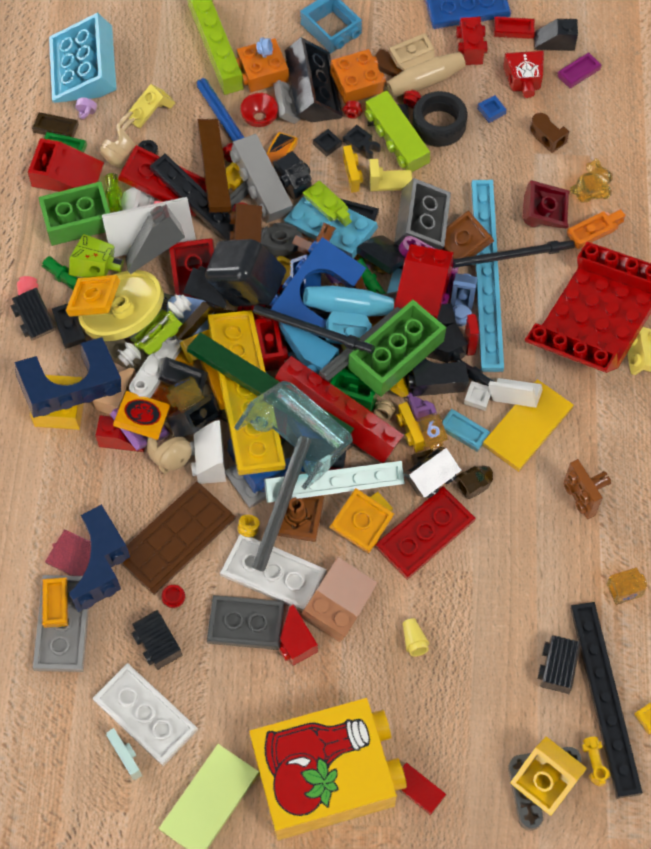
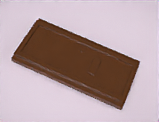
[121,481,236,595]

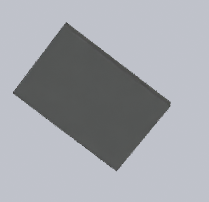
[207,595,285,650]

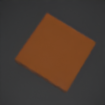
[443,210,494,259]

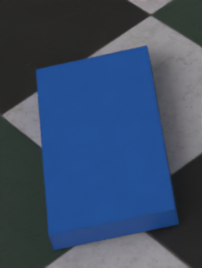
[425,0,511,29]

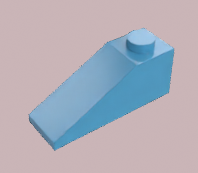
[279,322,339,376]

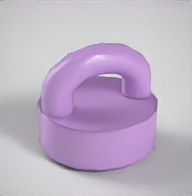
[75,98,97,119]

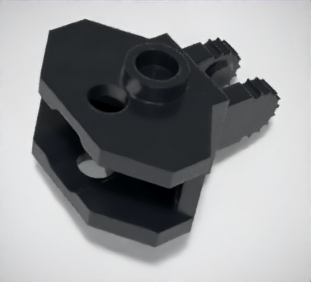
[273,151,312,199]

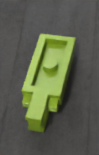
[303,180,352,227]

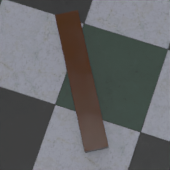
[197,119,231,213]

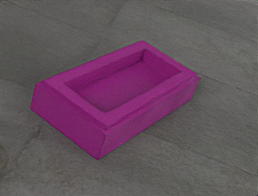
[557,52,602,89]

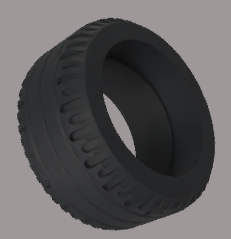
[412,91,468,147]

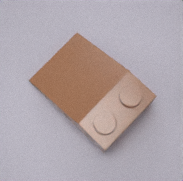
[300,557,377,642]

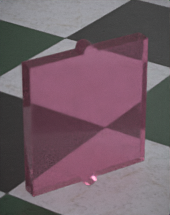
[45,529,91,576]

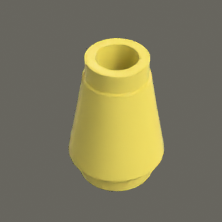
[402,618,429,657]

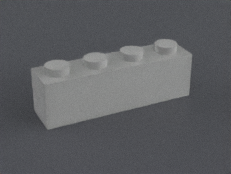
[230,134,293,223]

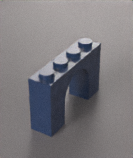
[14,337,121,418]

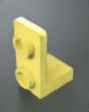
[128,84,176,128]
[369,159,412,191]

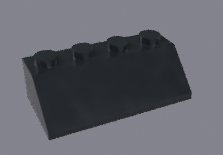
[284,37,343,123]

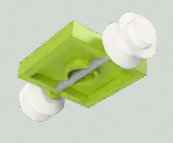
[117,295,192,366]

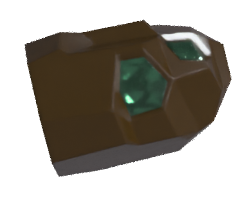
[455,465,493,500]

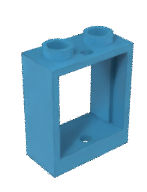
[300,0,362,53]

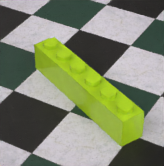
[188,0,244,95]

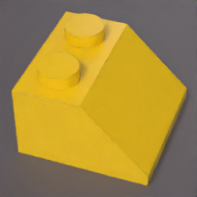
[510,736,587,816]

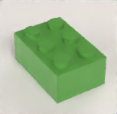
[38,181,110,246]

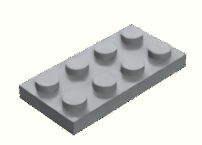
[33,575,89,672]

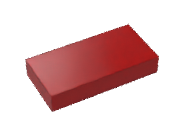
[494,17,535,39]
[464,314,479,356]
[399,762,446,816]

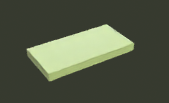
[158,744,260,849]

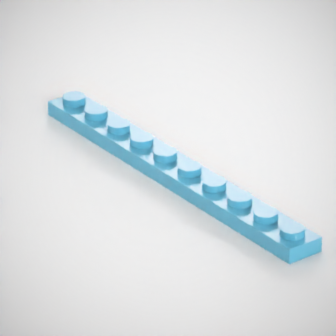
[471,180,504,372]

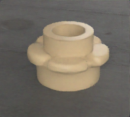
[374,400,396,420]

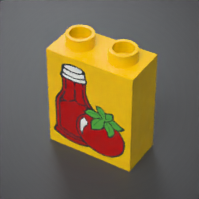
[249,698,407,841]

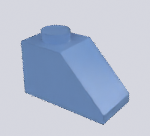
[451,273,478,310]

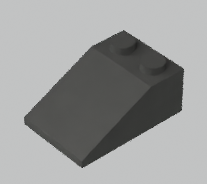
[125,204,185,274]

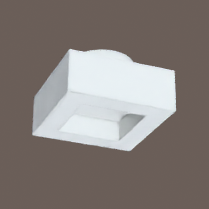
[464,381,491,411]

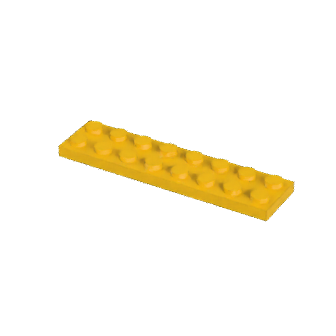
[208,310,286,475]

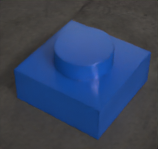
[477,95,507,123]

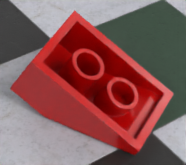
[169,238,215,300]
[394,244,454,319]

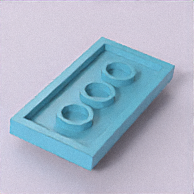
[284,196,378,259]

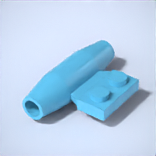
[303,286,394,344]

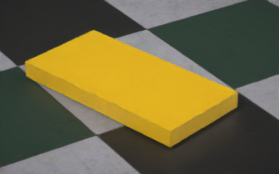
[482,379,574,472]

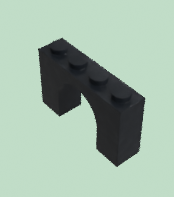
[406,303,469,397]

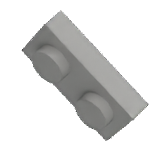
[273,80,300,124]
[225,464,266,509]

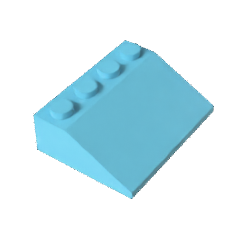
[49,13,117,103]

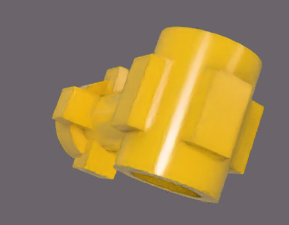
[582,736,610,787]

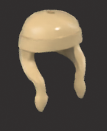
[100,111,135,168]
[147,419,192,474]

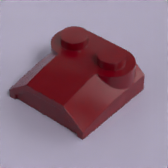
[523,180,570,229]

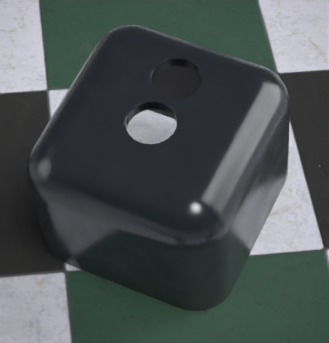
[205,239,286,307]

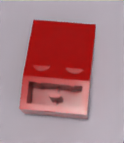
[27,138,104,192]

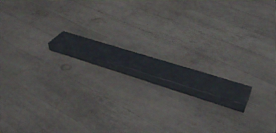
[570,602,643,799]

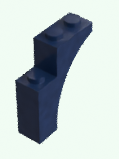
[69,504,130,612]

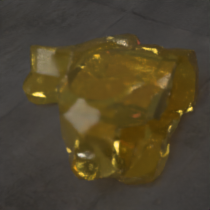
[570,158,613,203]

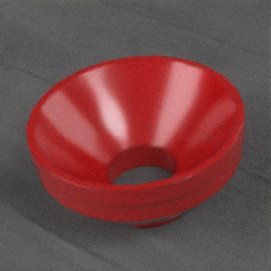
[240,93,278,127]

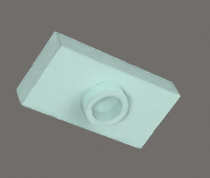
[106,728,143,780]

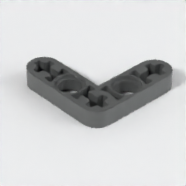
[508,747,581,831]

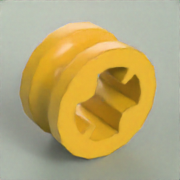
[237,514,260,537]

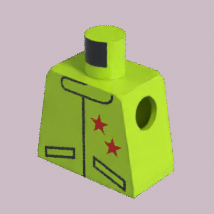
[69,234,124,278]

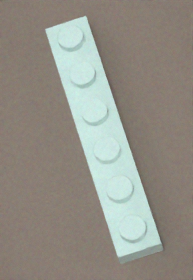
[264,461,405,503]

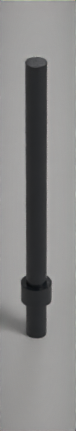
[453,240,575,268]
[253,305,375,354]

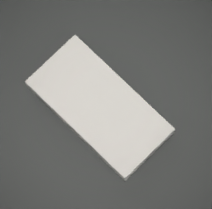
[102,197,196,257]
[220,534,327,611]
[92,663,198,766]

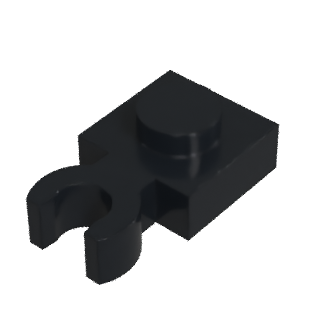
[343,124,381,159]

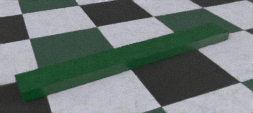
[187,332,354,448]

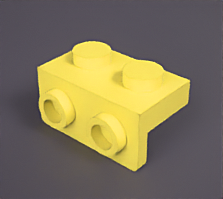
[627,327,651,375]

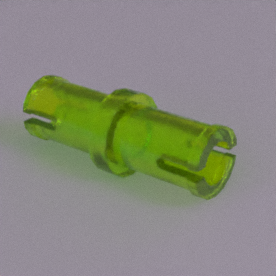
[105,173,123,213]

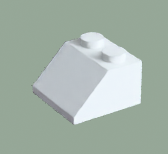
[190,420,226,484]

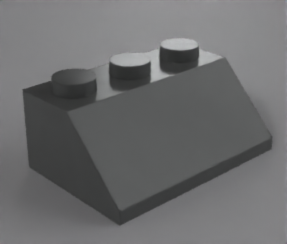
[394,178,451,249]

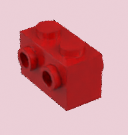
[456,17,488,65]
[255,318,288,371]

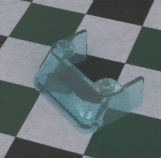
[234,381,353,490]

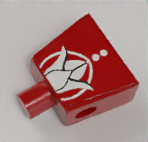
[503,51,544,98]

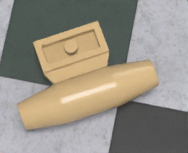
[386,33,465,97]

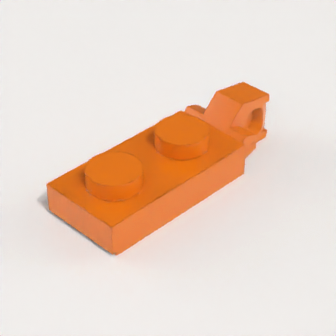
[566,209,626,249]

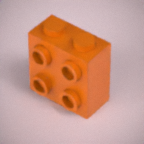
[236,38,289,93]
[330,49,386,104]

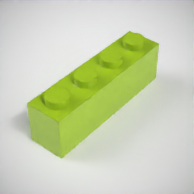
[364,90,430,172]

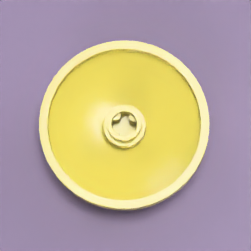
[78,270,164,341]

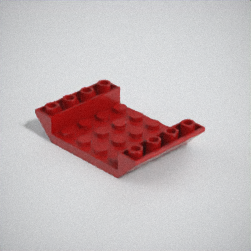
[525,241,651,373]

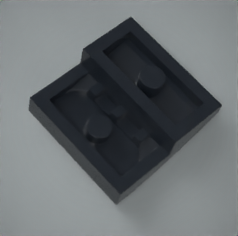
[357,235,406,274]

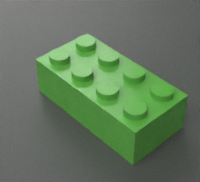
[348,300,446,397]

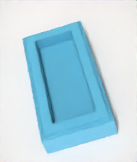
[439,409,490,452]

